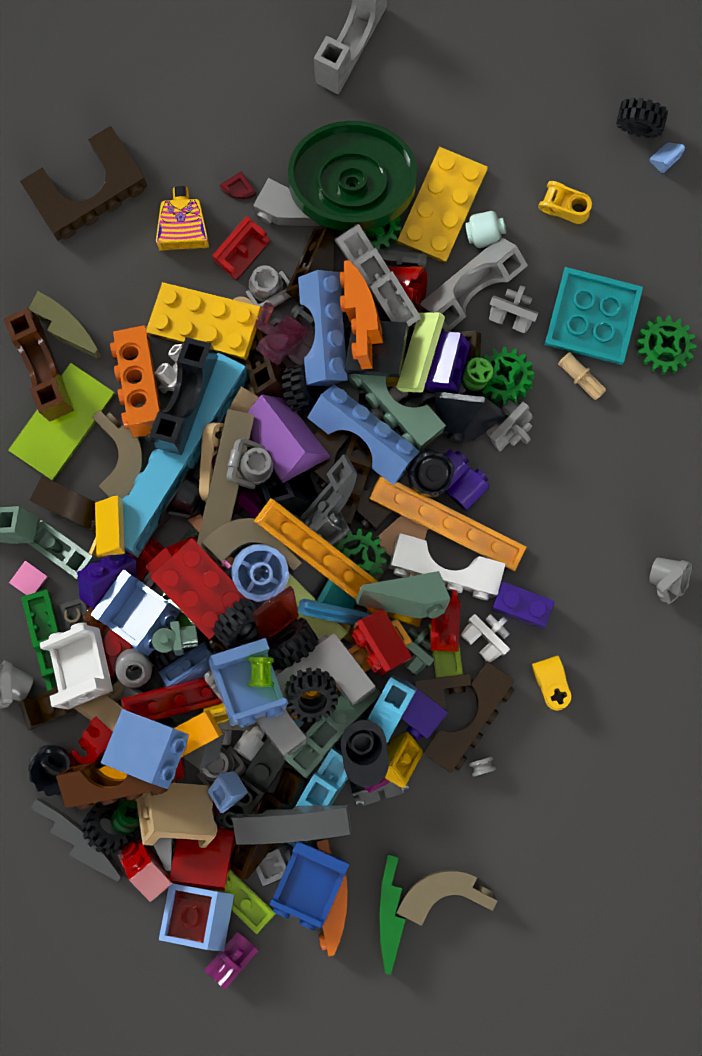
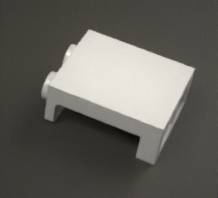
[40,623,113,709]

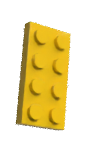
[397,147,488,264]
[146,282,263,360]

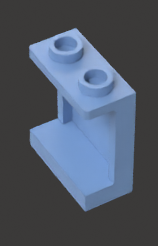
[91,569,181,656]
[209,638,288,728]
[101,709,189,789]

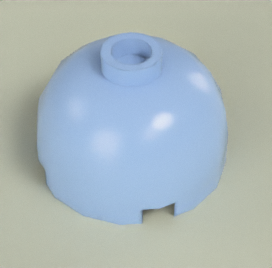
[232,544,289,602]

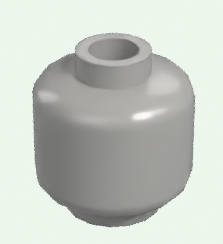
[115,648,152,688]

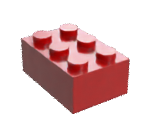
[150,538,247,640]

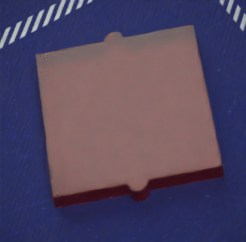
[253,586,299,640]

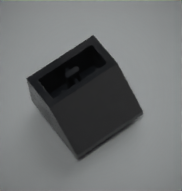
[255,471,318,516]

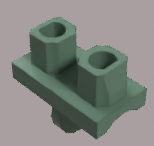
[152,621,199,656]
[404,627,434,676]

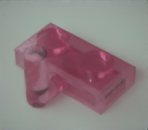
[256,302,309,365]

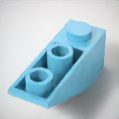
[368,675,418,745]

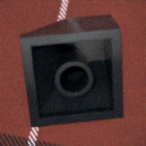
[434,391,505,443]

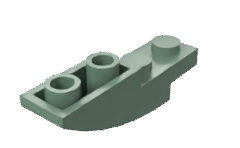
[285,687,381,778]

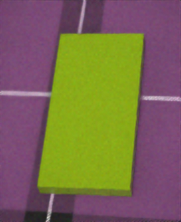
[8,363,116,481]

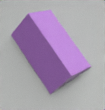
[247,395,329,483]

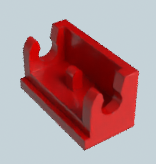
[212,216,271,281]
[431,590,461,652]
[71,716,113,766]

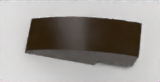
[30,476,96,533]

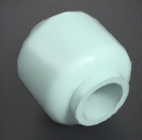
[466,211,506,248]

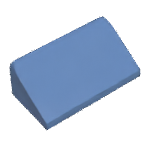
[159,641,214,687]

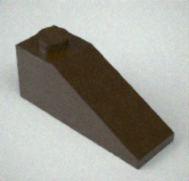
[286,225,334,310]
[244,321,287,398]

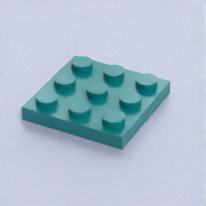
[544,267,643,365]

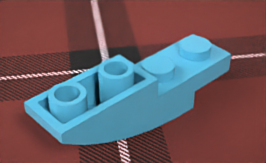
[288,747,348,848]

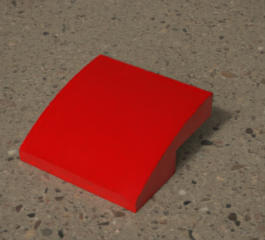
[170,829,235,891]

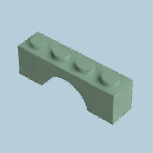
[347,374,446,451]

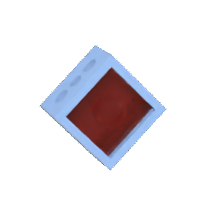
[159,883,234,951]

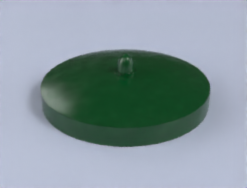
[288,121,417,231]

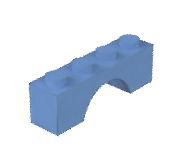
[298,270,348,386]
[307,384,420,485]

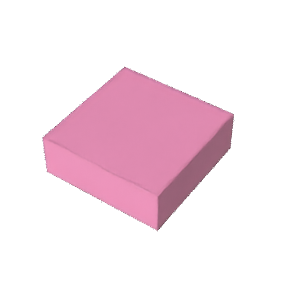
[9,561,48,595]

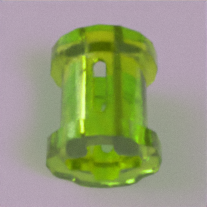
[248,657,274,687]

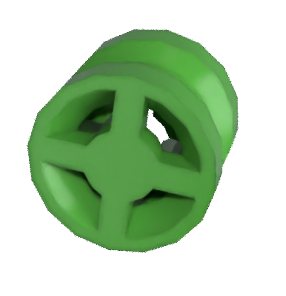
[462,357,493,391]

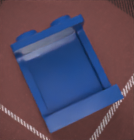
[269,841,350,930]

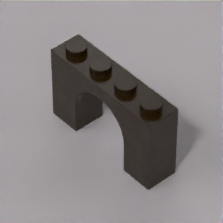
[20,126,147,241]
[305,428,414,532]

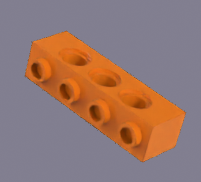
[110,325,162,438]

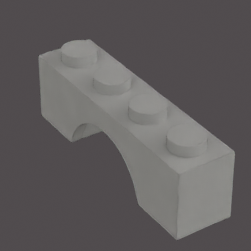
[419,237,528,332]

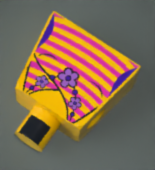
[156,186,210,250]

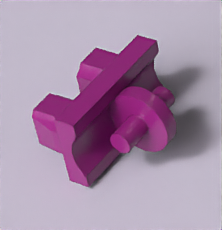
[204,931,259,990]

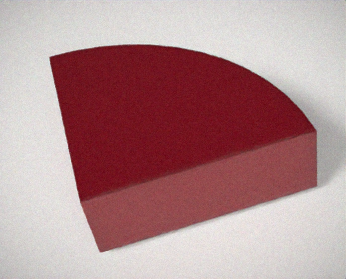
[219,171,256,199]

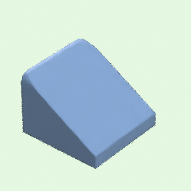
[649,143,685,173]
[207,771,247,813]

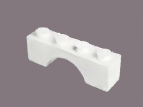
[388,533,505,601]

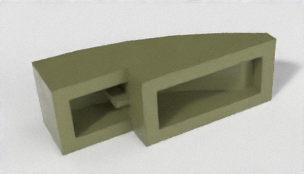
[29,291,101,360]

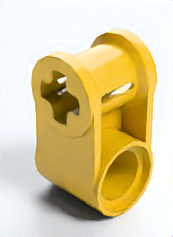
[538,181,592,224]
[532,655,571,711]

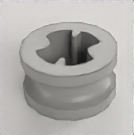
[468,756,496,777]

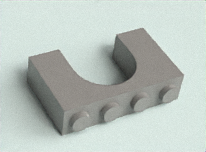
[314,0,387,95]
[256,633,375,759]

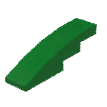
[21,589,61,691]
[379,854,406,975]

